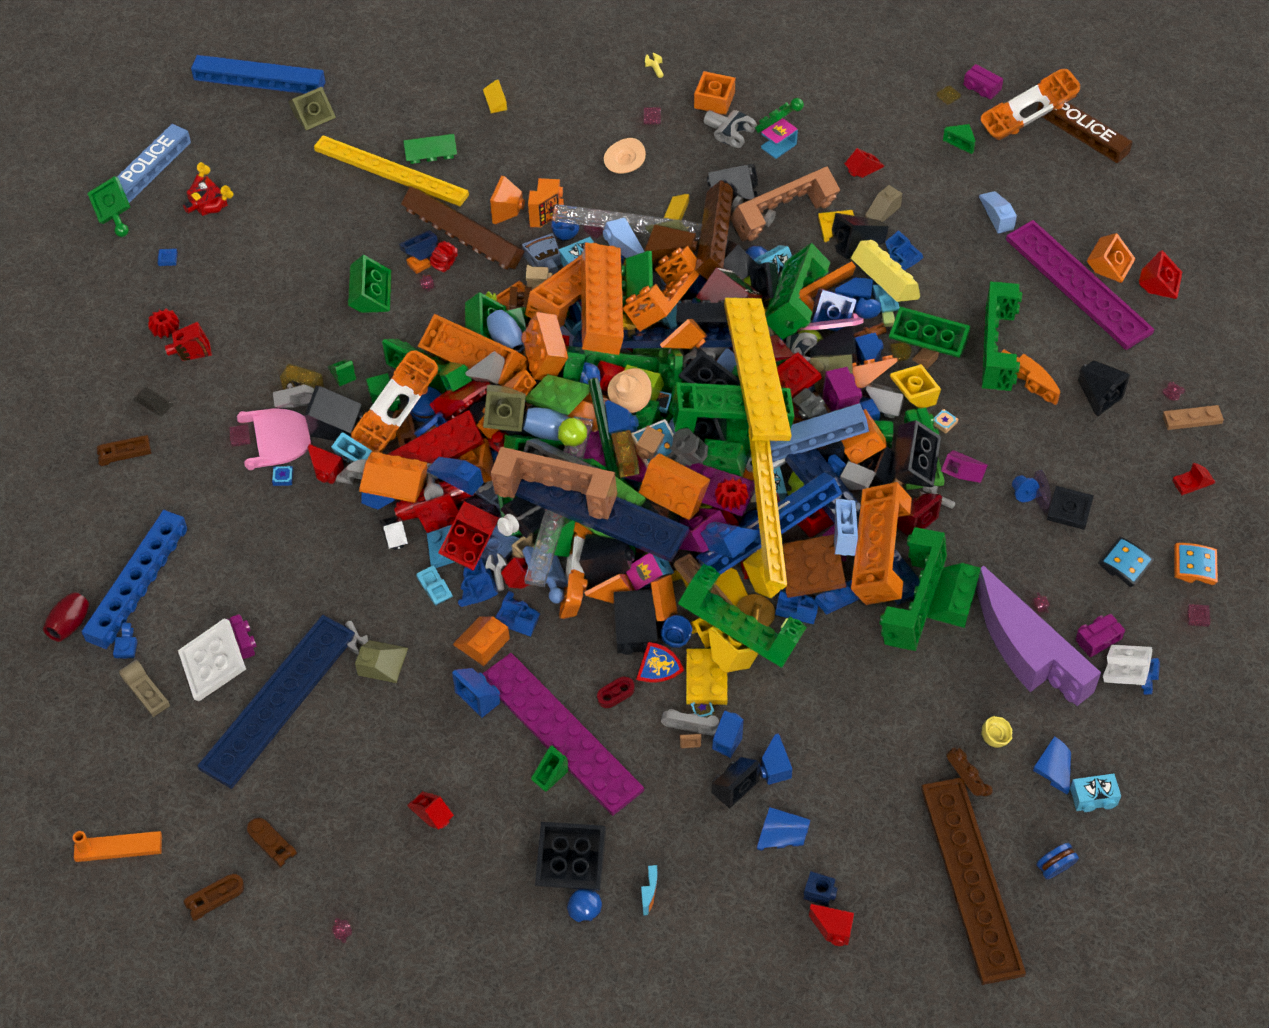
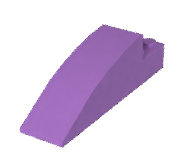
[976,566,1101,706]

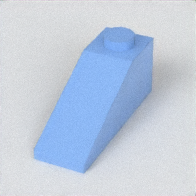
[979,191,1017,233]
[603,218,644,258]
[834,499,858,556]

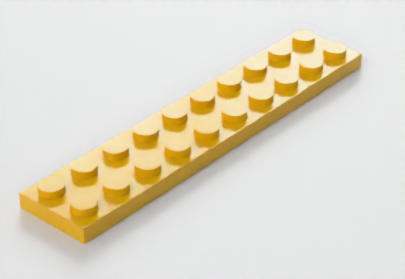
[724,298,792,441]

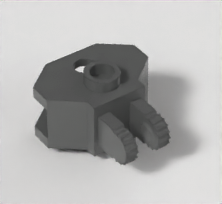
[792,388,828,421]
[668,428,708,467]

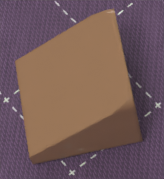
[913,348,939,369]
[679,733,701,748]

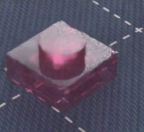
[644,107,661,124]
[584,217,606,239]
[229,425,251,446]
[1187,604,1210,627]

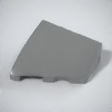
[273,385,314,409]
[335,459,367,484]

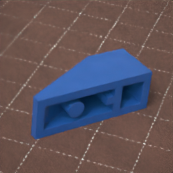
[427,457,484,496]

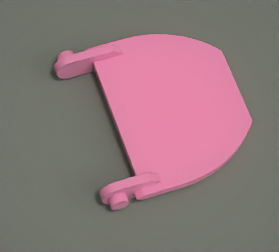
[797,313,864,333]
[237,409,311,470]

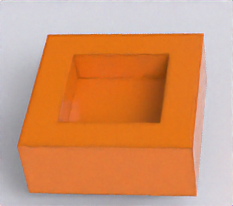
[406,256,431,274]

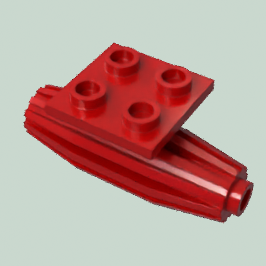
[394,481,475,533]

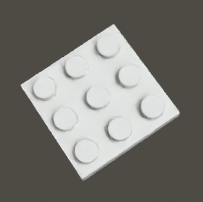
[178,618,246,701]

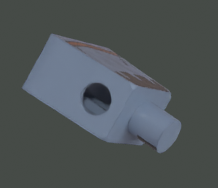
[522,233,561,275]

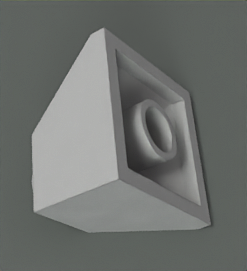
[866,383,905,418]

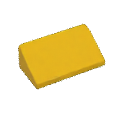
[483,80,507,113]
[662,194,689,223]

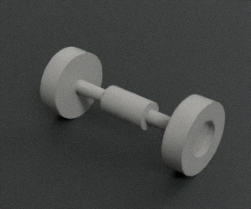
[731,196,776,227]
[424,463,444,501]

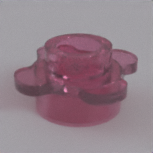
[1163,382,1185,401]
[1033,592,1050,613]
[332,918,352,943]

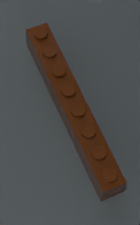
[695,180,733,280]
[401,186,525,270]

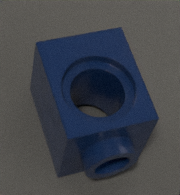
[803,871,838,907]

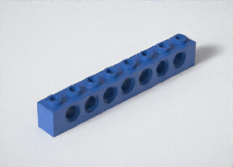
[82,510,187,649]

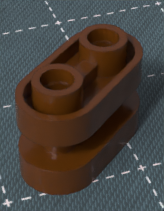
[509,287,532,318]

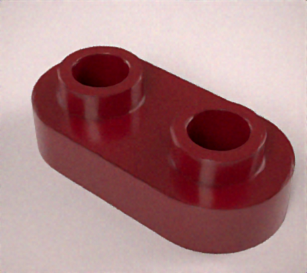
[597,677,635,708]

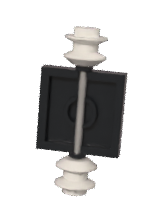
[497,497,555,538]

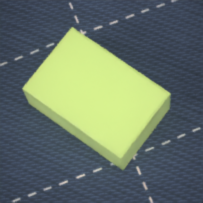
[882,312,895,327]

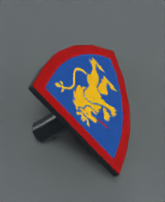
[636,641,684,683]

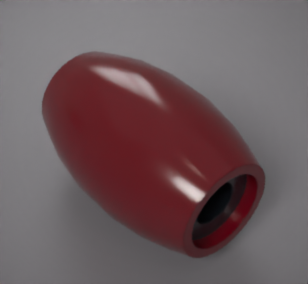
[43,592,89,642]

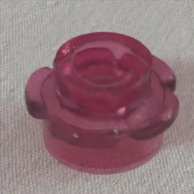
[420,275,435,292]

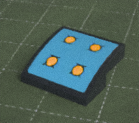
[1098,536,1155,587]

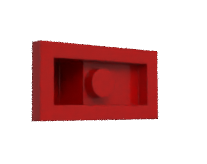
[1172,463,1215,495]

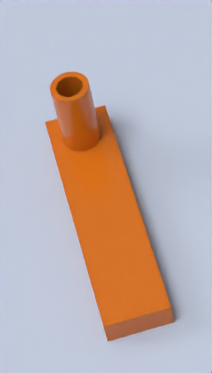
[799,261,856,313]
[73,831,162,862]

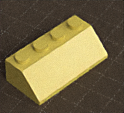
[851,240,920,302]

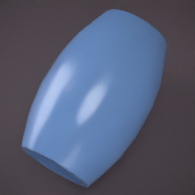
[486,310,525,353]
[523,408,570,441]

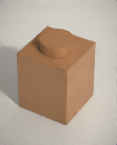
[635,426,665,460]

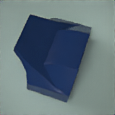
[399,230,438,261]

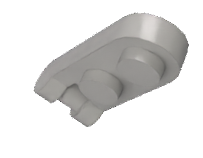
[661,709,719,736]

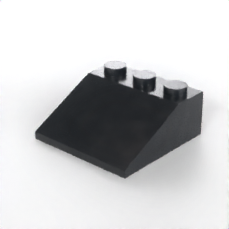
[535,822,606,890]

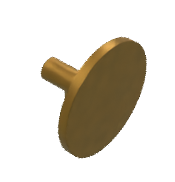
[737,594,775,627]

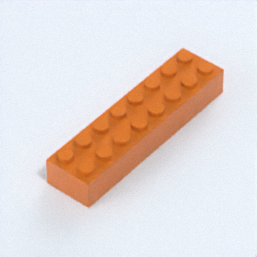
[581,242,624,355]

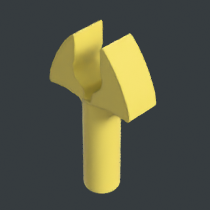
[645,53,664,78]

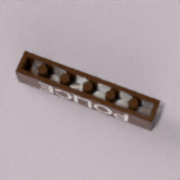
[1037,102,1133,164]

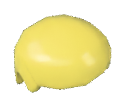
[981,716,1012,748]

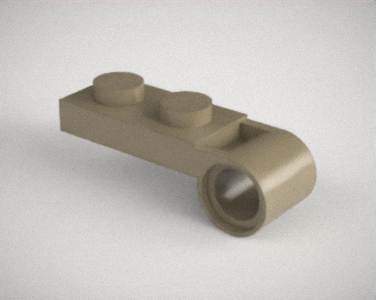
[119,660,170,717]

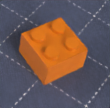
[694,71,736,115]

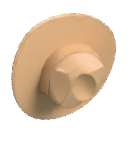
[604,138,646,174]
[608,368,652,413]

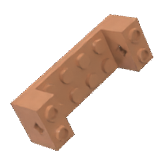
[730,166,840,242]
[491,447,617,520]

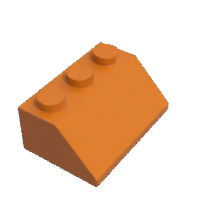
[359,452,427,503]

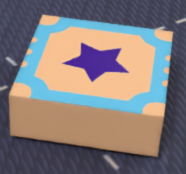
[934,409,958,434]

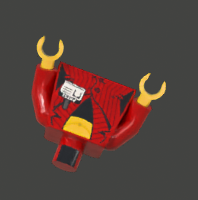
[183,162,233,216]

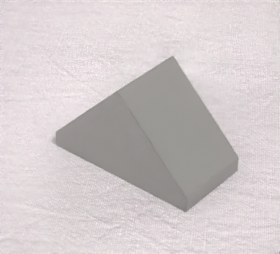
[465,351,505,385]
[840,461,876,491]

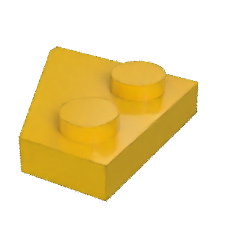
[818,210,854,242]

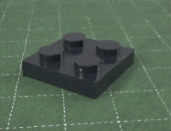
[1047,486,1094,530]

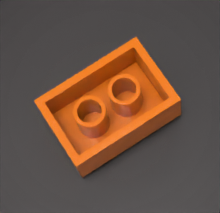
[521,312,568,380]
[638,453,710,520]

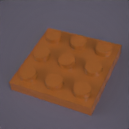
[782,534,846,598]

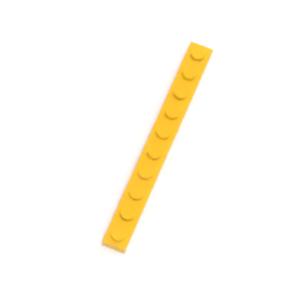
[314,136,469,207]
[748,429,787,590]

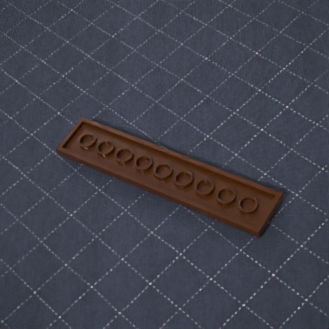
[921,778,1026,985]

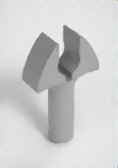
[920,486,955,509]
[486,553,508,591]
[345,621,368,654]

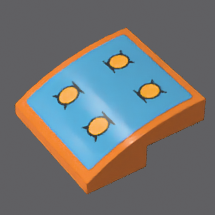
[1174,543,1218,585]

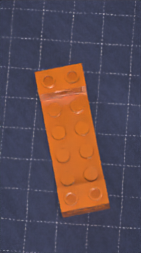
[623,246,700,332]
[525,255,582,327]
[418,314,529,386]
[851,482,912,605]

